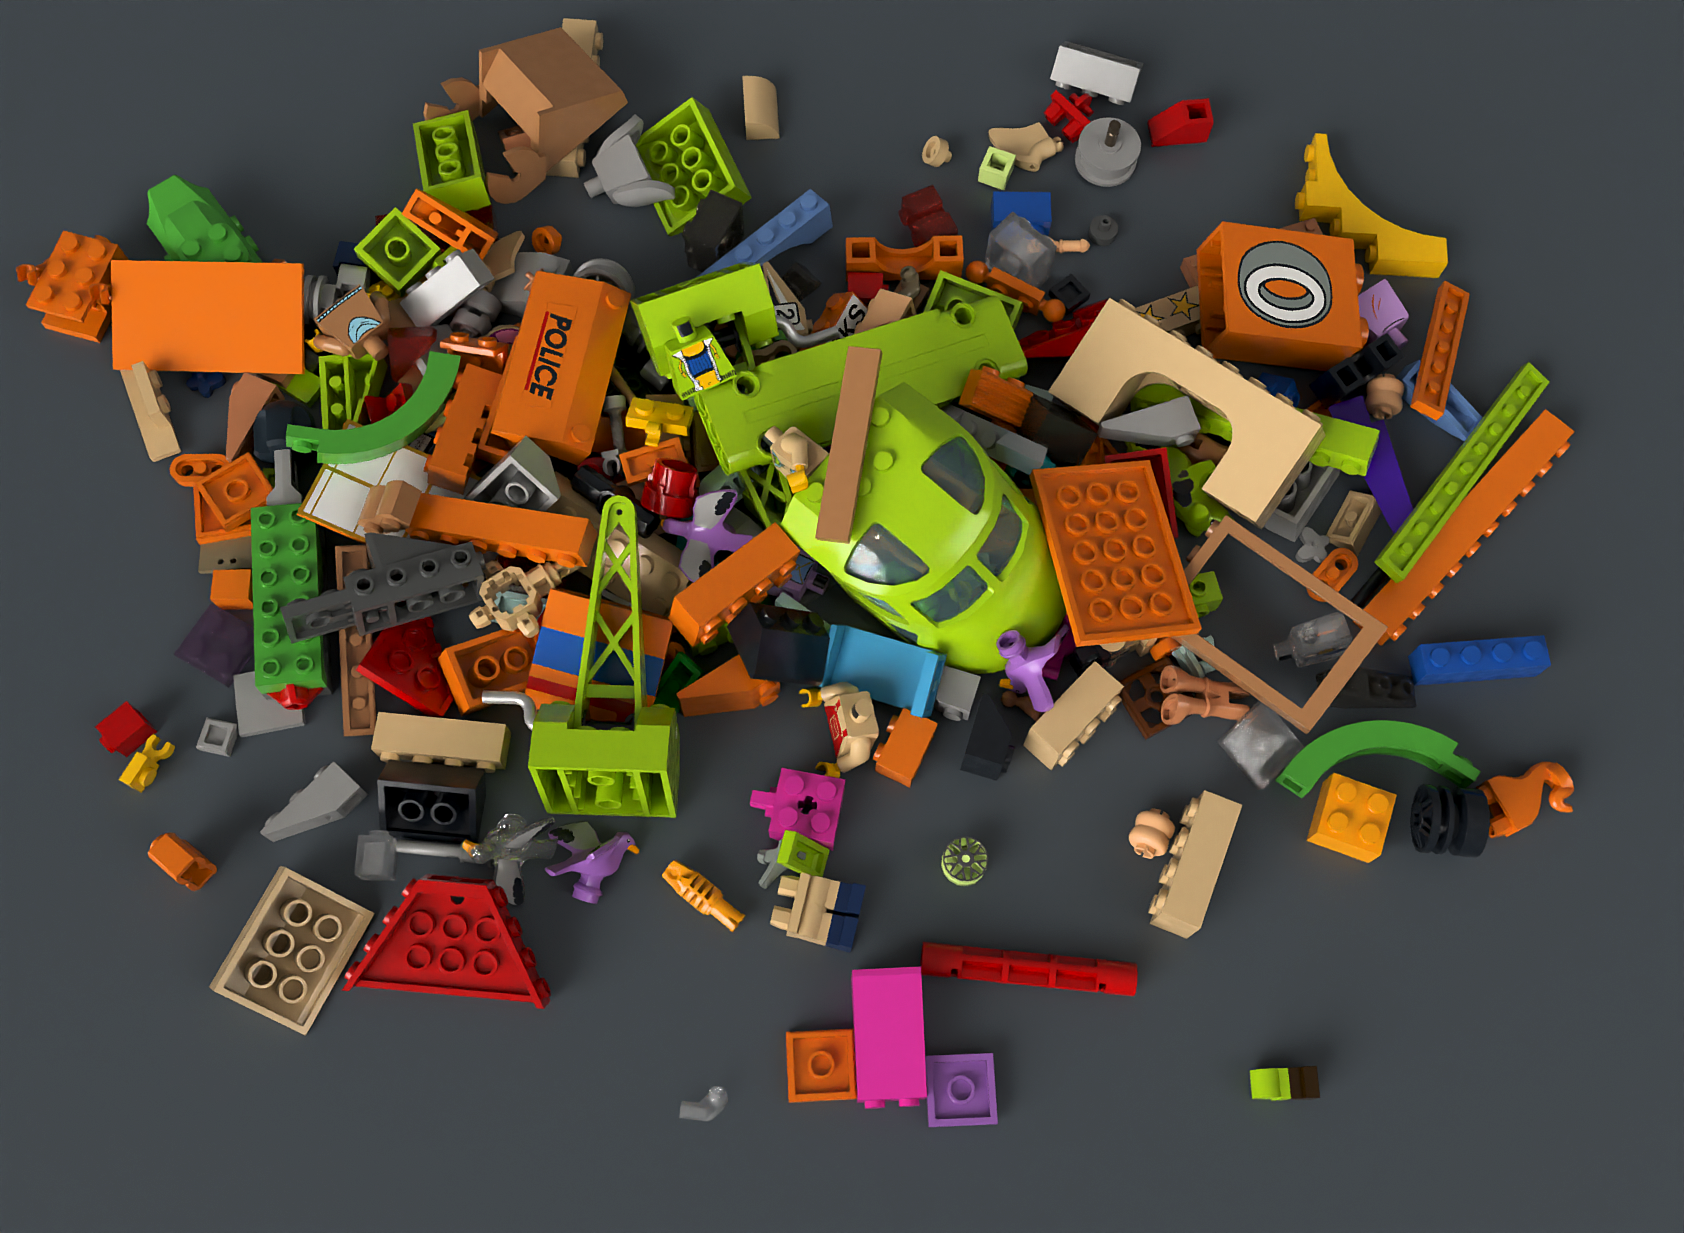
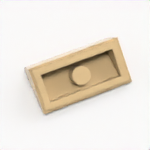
[1326,490,1381,556]

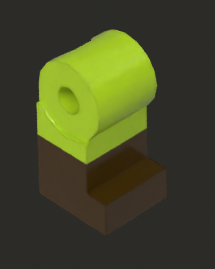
[1250,1066,1320,1101]

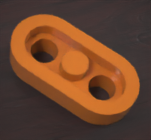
[170,454,229,487]
[1306,548,1358,602]

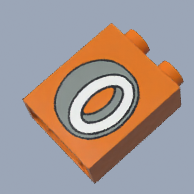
[1196,221,1369,371]

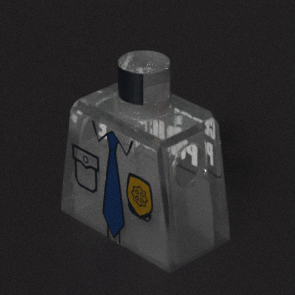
[1273,611,1353,667]

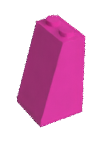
[851,966,927,1109]

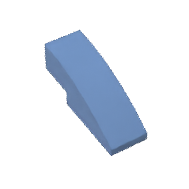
[1396,360,1483,442]

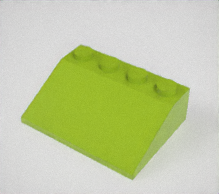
[636,97,752,237]

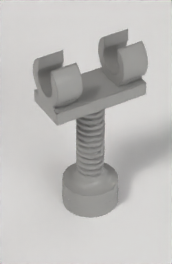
[601,395,628,478]

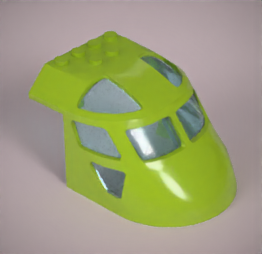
[780,382,1067,674]

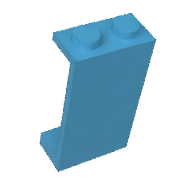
[819,624,947,718]

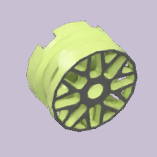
[941,836,989,886]

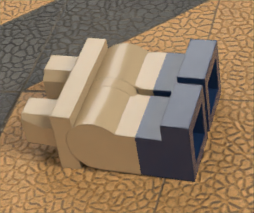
[770,872,866,953]

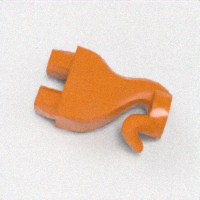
[1476,761,1574,838]

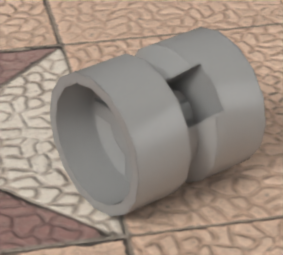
[450,289,502,339]

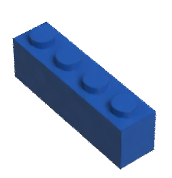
[1408,635,1551,686]

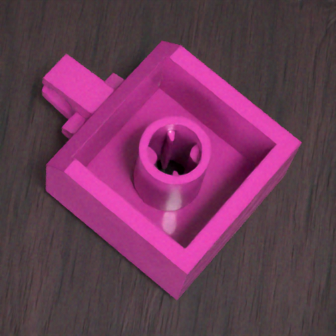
[750,768,846,851]

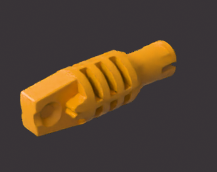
[662,860,746,932]

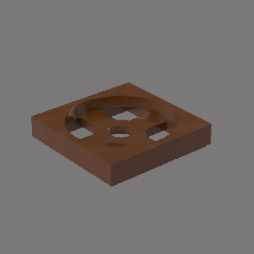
[1118,656,1194,740]

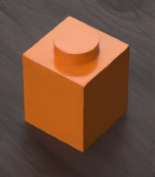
[210,569,253,610]

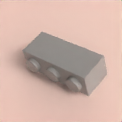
[400,249,495,332]

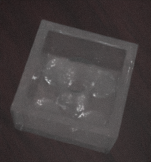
[984,212,1057,288]

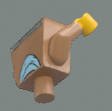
[305,284,391,361]

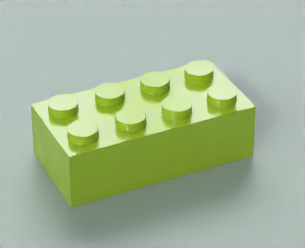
[413,110,491,212]

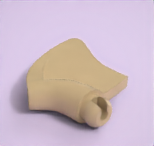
[988,122,1064,172]
[482,231,525,293]

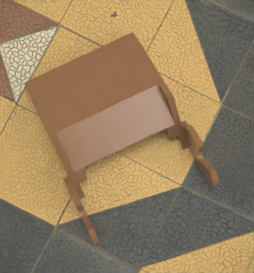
[423,27,628,204]

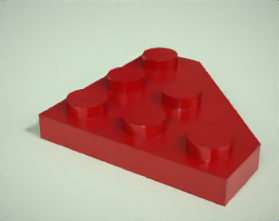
[355,600,454,718]

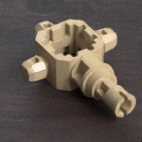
[469,560,583,638]

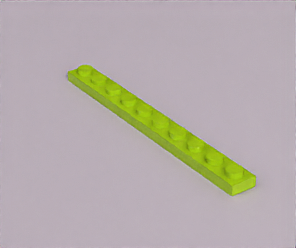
[1374,362,1550,583]

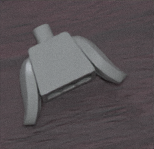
[584,114,675,207]

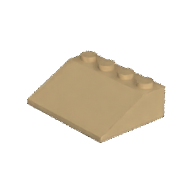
[209,866,375,1036]

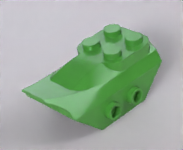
[147,175,263,263]

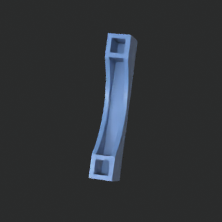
[697,189,833,324]

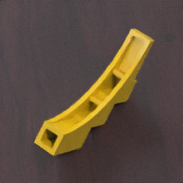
[1295,133,1448,278]

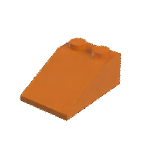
[438,628,539,717]
[676,654,781,717]

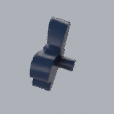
[186,372,226,398]

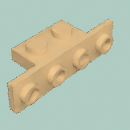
[120,361,182,462]

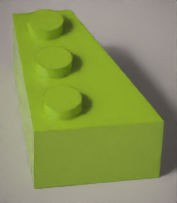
[319,352,388,430]

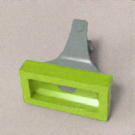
[757,830,830,889]

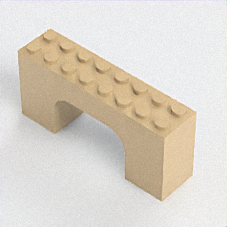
[1048,298,1326,530]

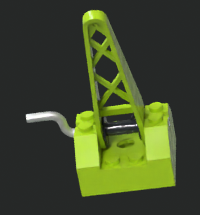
[630,262,840,545]
[482,495,680,818]

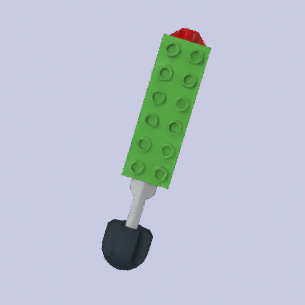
[251,400,333,710]

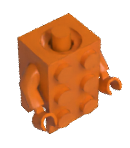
[16,230,129,343]

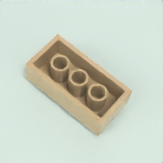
[1148,790,1242,939]

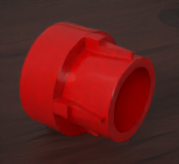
[640,458,698,518]

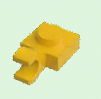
[118,734,175,793]

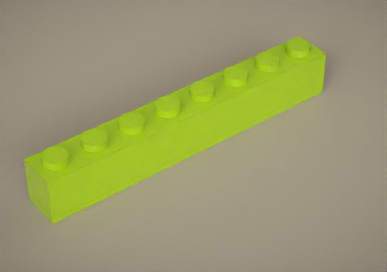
[1130,384,1380,476]

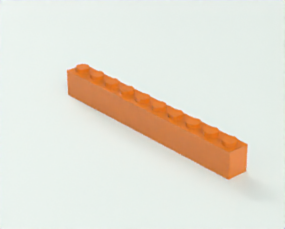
[1352,409,1575,646]

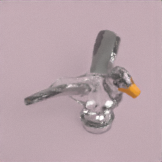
[462,813,558,905]

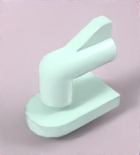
[1171,635,1216,678]

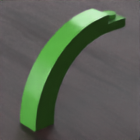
[286,351,461,464]
[1275,720,1481,798]

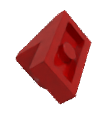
[364,382,414,424]

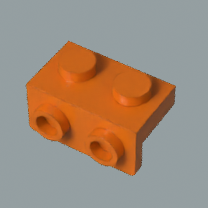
[440,332,508,375]

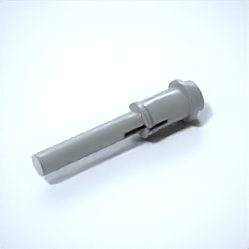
[396,839,503,868]

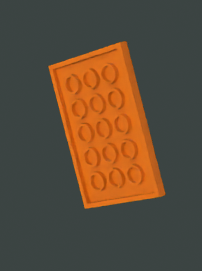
[1029,460,1202,647]

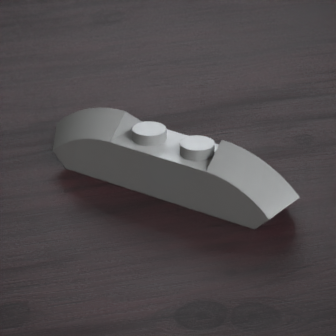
[939,404,1048,475]

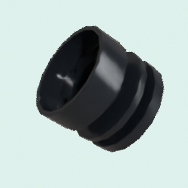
[1410,784,1490,858]

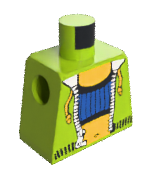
[665,316,738,401]

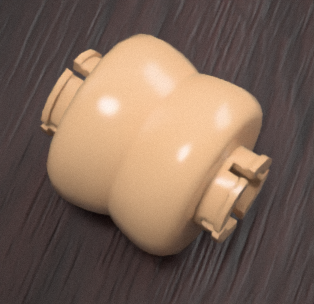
[1365,374,1405,420]
[1129,808,1175,859]

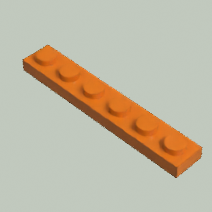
[1410,281,1470,421]

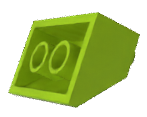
[923,270,1024,331]

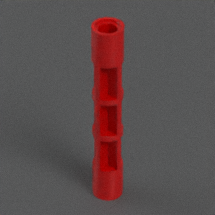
[920,941,1138,996]

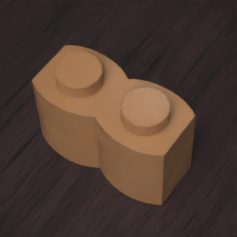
[357,480,422,534]

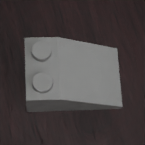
[490,252,574,318]

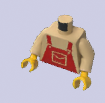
[799,682,879,778]

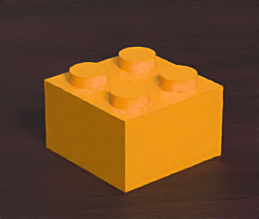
[1306,773,1397,863]

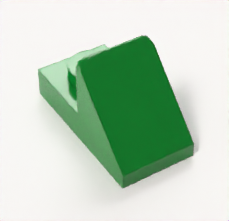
[654,651,705,715]

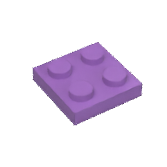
[925,1053,998,1128]

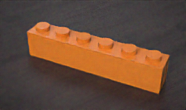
[404,493,598,568]

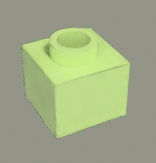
[978,146,1016,190]

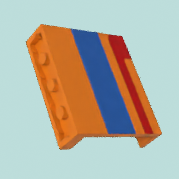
[525,587,677,722]

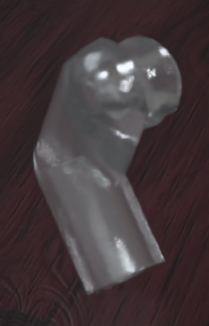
[679,1086,728,1121]

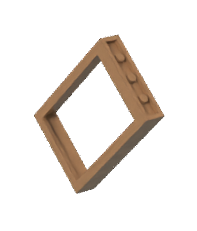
[1171,515,1388,734]

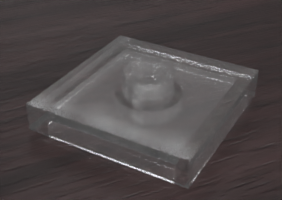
[1217,701,1304,790]

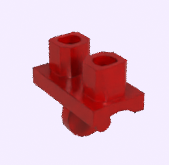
[1044,90,1094,144]

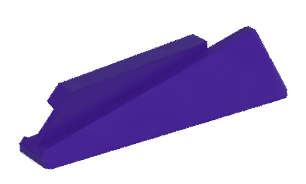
[1329,396,1413,534]

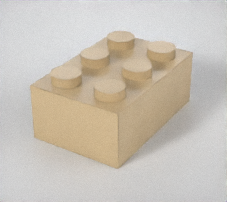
[1023,661,1124,771]

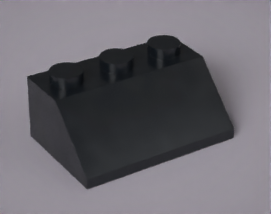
[727,602,830,686]
[377,760,486,843]

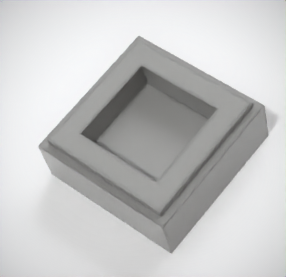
[196,717,239,757]

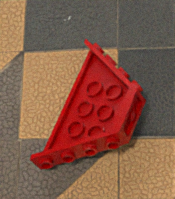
[341,874,551,1009]

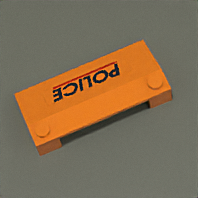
[490,271,631,466]

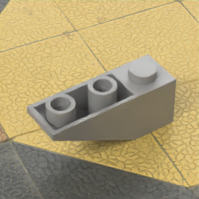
[260,761,368,842]

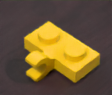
[626,397,694,447]

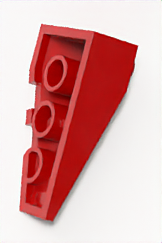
[1019,299,1108,358]

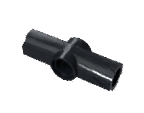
[570,465,661,539]

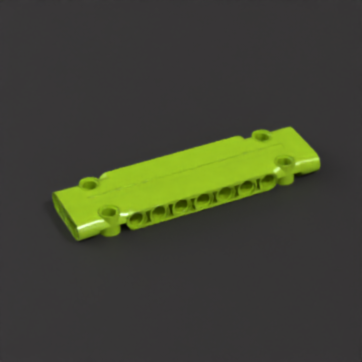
[694,295,1028,475]

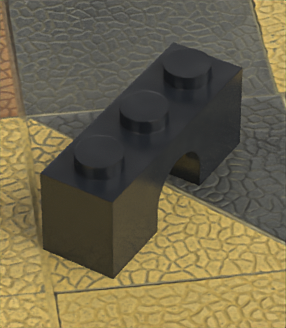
[1309,333,1405,409]

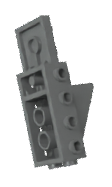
[280,532,486,644]

